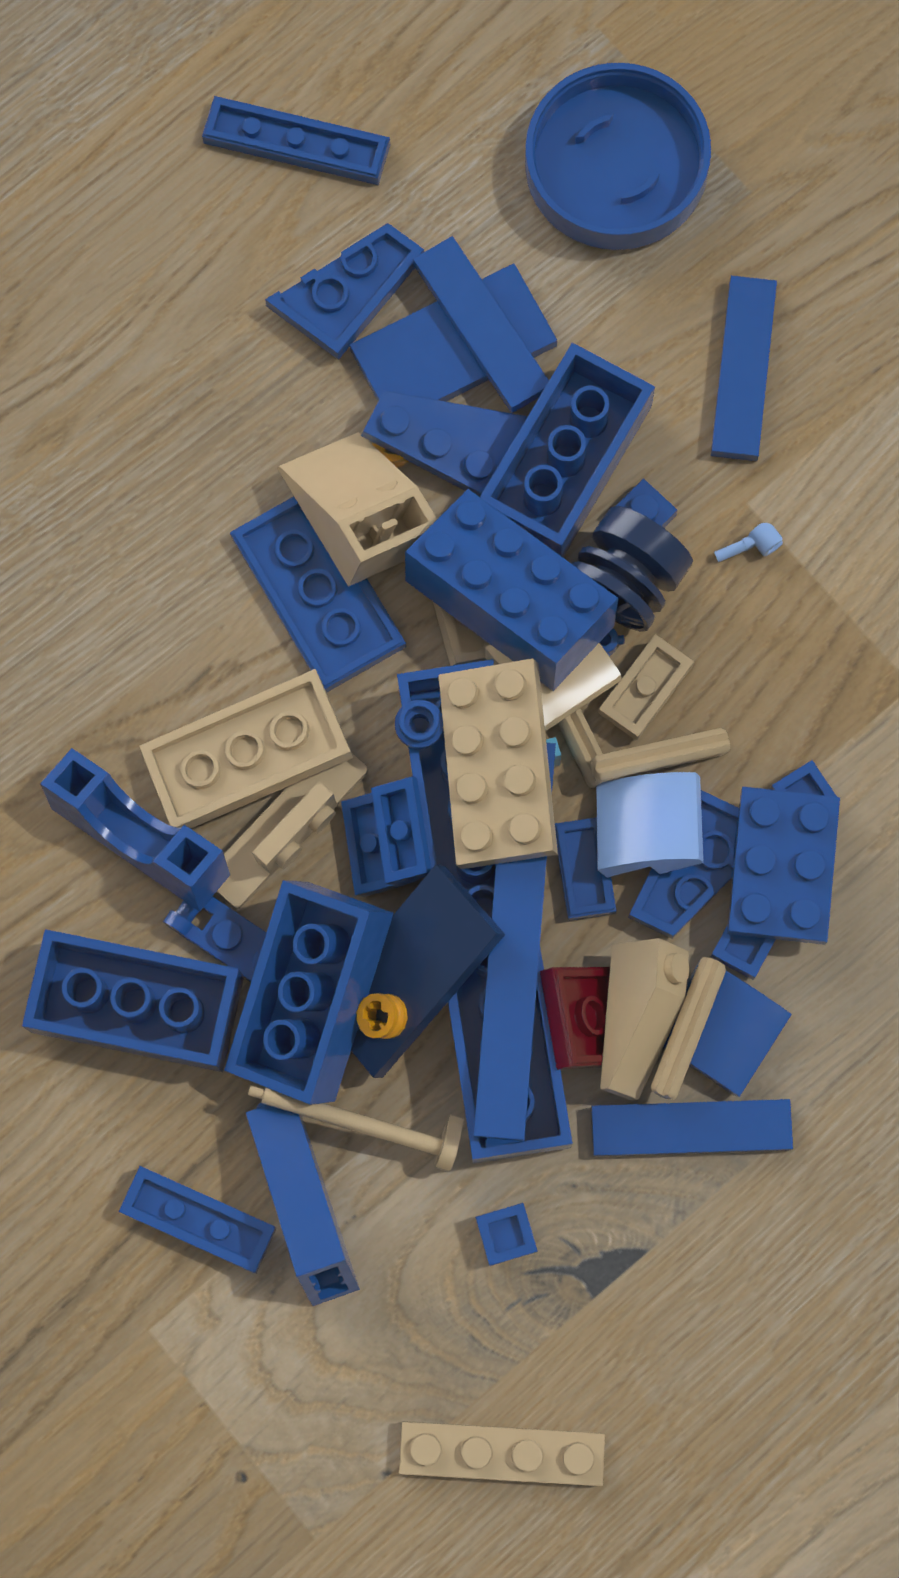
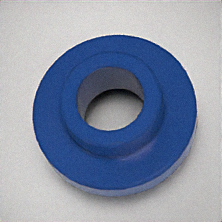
[395,700,444,749]

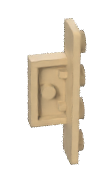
[217,753,368,909]

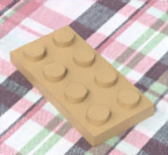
[439,658,558,869]
[139,669,354,829]

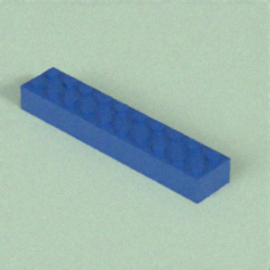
[397,659,573,1164]

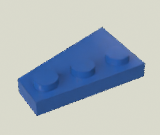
[265,223,424,360]
[361,391,528,497]
[628,790,739,939]

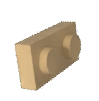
[598,634,694,741]

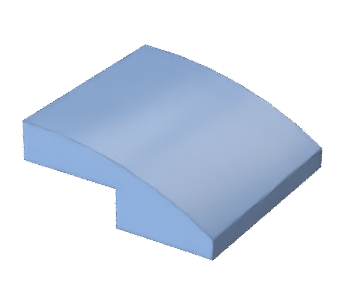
[596,772,703,878]

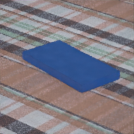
[349,263,558,402]
[230,497,406,693]

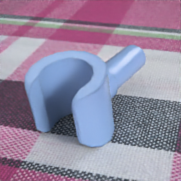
[714,523,783,563]

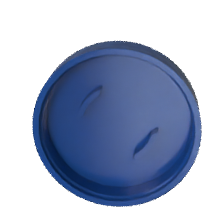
[525,63,711,250]

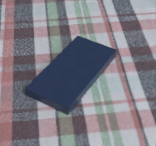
[351,865,505,1078]

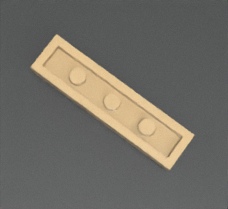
[399,1421,605,1486]

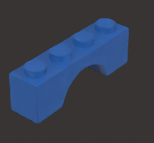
[40,748,230,912]

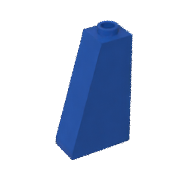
[246,1103,360,1306]

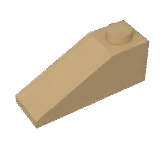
[600,938,690,1100]

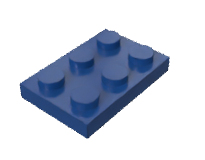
[727,786,840,945]

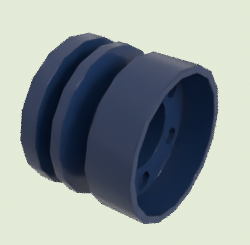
[571,506,693,632]

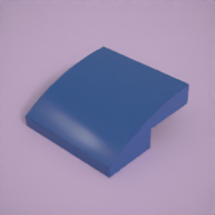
[341,776,431,897]
[663,958,792,1097]

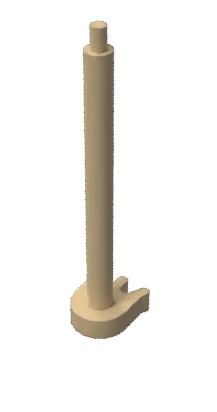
[247,1085,464,1171]

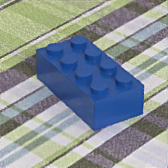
[480,342,655,557]
[405,489,618,691]
[224,880,394,1105]
[22,929,244,1072]

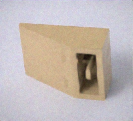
[278,432,437,587]

